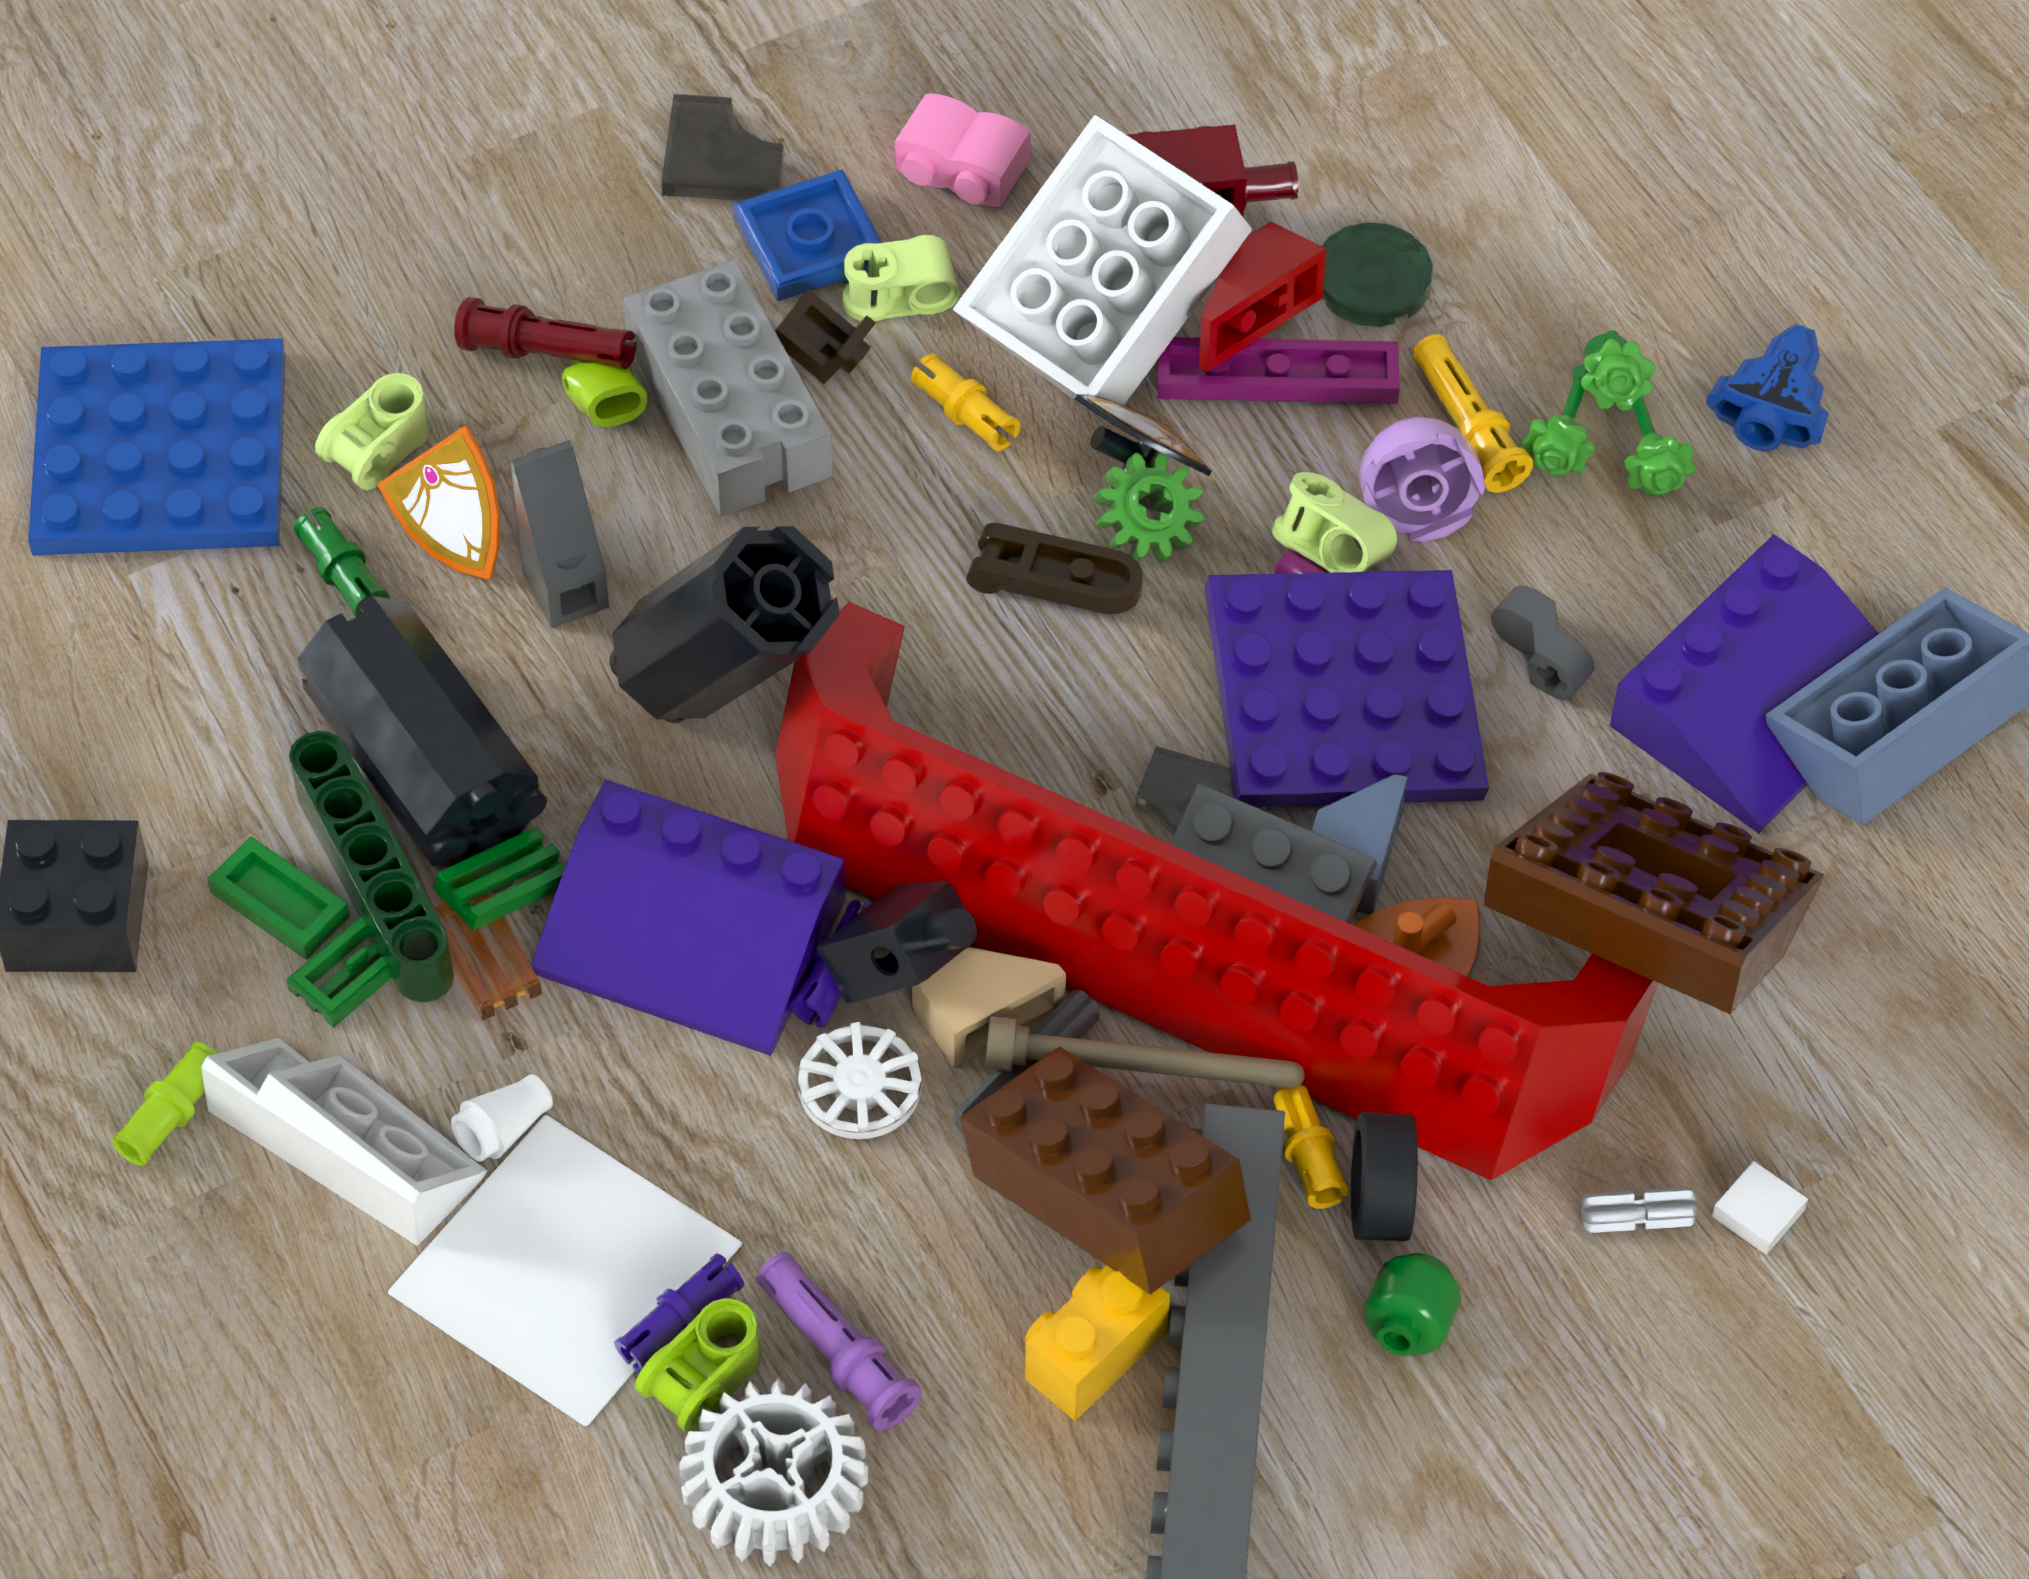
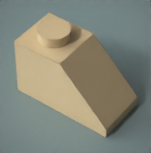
[912,947,1066,1068]

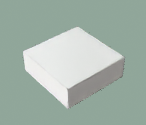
[1712,1161,1808,1255]

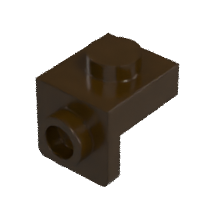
[774,289,876,384]

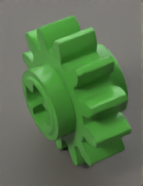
[1093,453,1205,562]

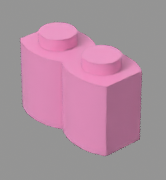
[895,94,1031,207]

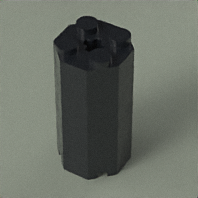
[609,526,840,723]
[298,597,547,867]

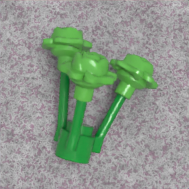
[1521,330,1696,496]

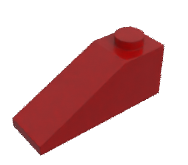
[1199,222,1326,371]

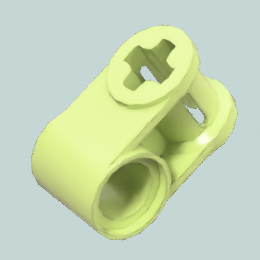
[842,235,960,322]
[315,373,430,490]
[1272,472,1397,573]

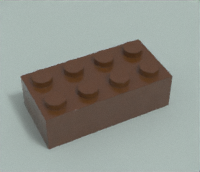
[960,1046,1251,1295]

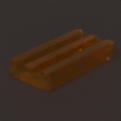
[434,893,542,1020]

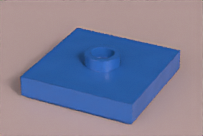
[733,169,882,301]

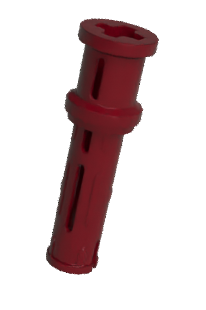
[454,297,637,369]

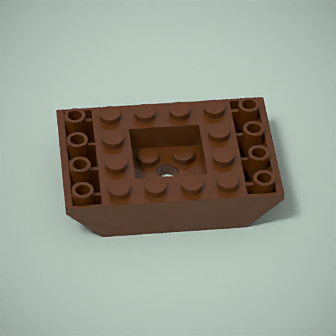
[1484,772,1824,1014]

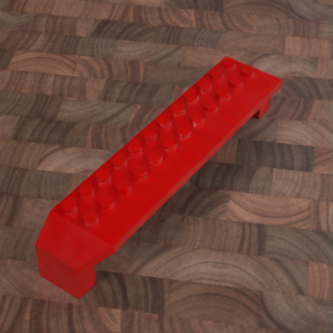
[775,602,1658,1180]

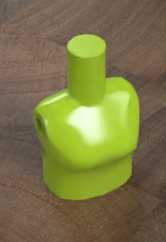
[562,359,647,427]

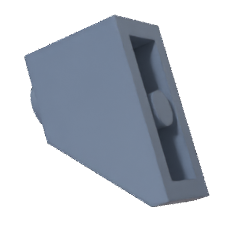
[1312,774,1408,915]

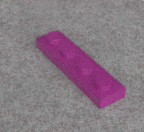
[1157,337,1400,404]

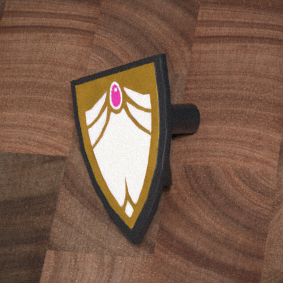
[1074,394,1212,489]

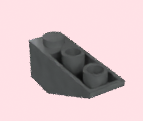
[510,440,609,628]

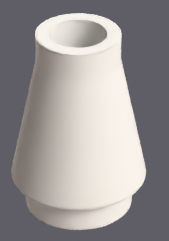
[451,1074,553,1162]

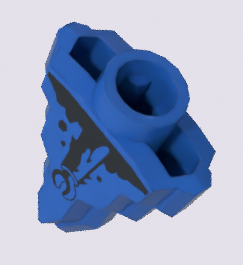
[1706,324,1829,451]

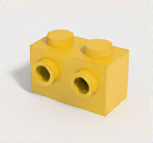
[1025,1265,1170,1421]

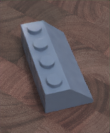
[1765,587,2029,826]

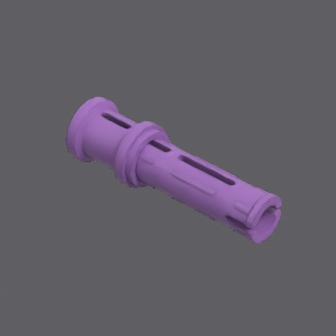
[756,1252,922,1431]

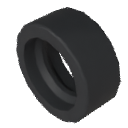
[1351,1112,1418,1241]

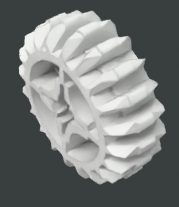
[679,1379,868,1567]

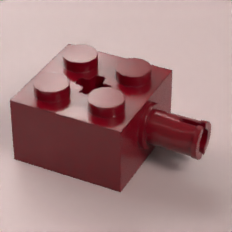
[1127,124,1299,218]

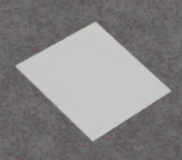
[388,1115,742,1427]

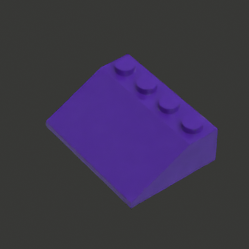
[1610,534,1879,834]
[530,779,846,1056]

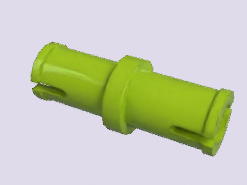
[111,1042,217,1166]

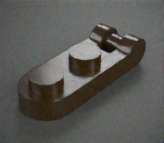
[966,523,1143,614]

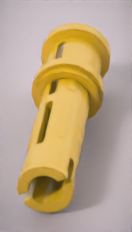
[1412,334,1533,493]

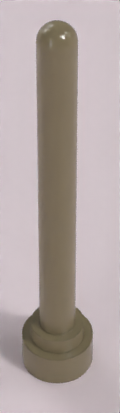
[985,1016,1305,1088]

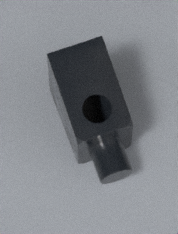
[816,881,977,1003]

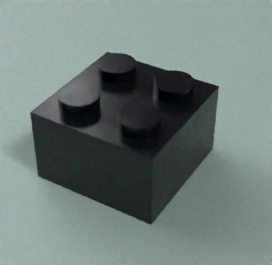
[0,820,148,972]

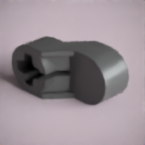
[1491,586,1595,700]

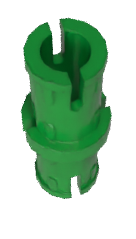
[294,507,390,617]

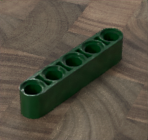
[289,731,454,1002]

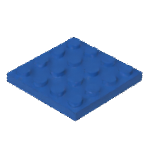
[28,338,286,555]

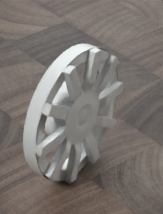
[798,1022,922,1139]

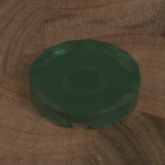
[1322,222,1433,327]

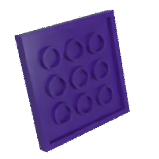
[1204,570,1489,807]

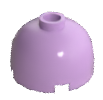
[1359,416,1485,542]

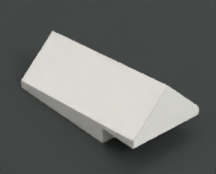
[201,1038,487,1246]

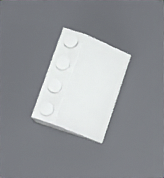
[953,115,1252,424]

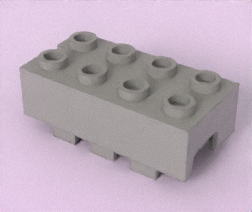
[623,259,833,517]

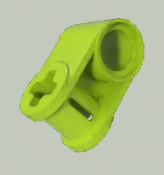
[635,1298,762,1434]

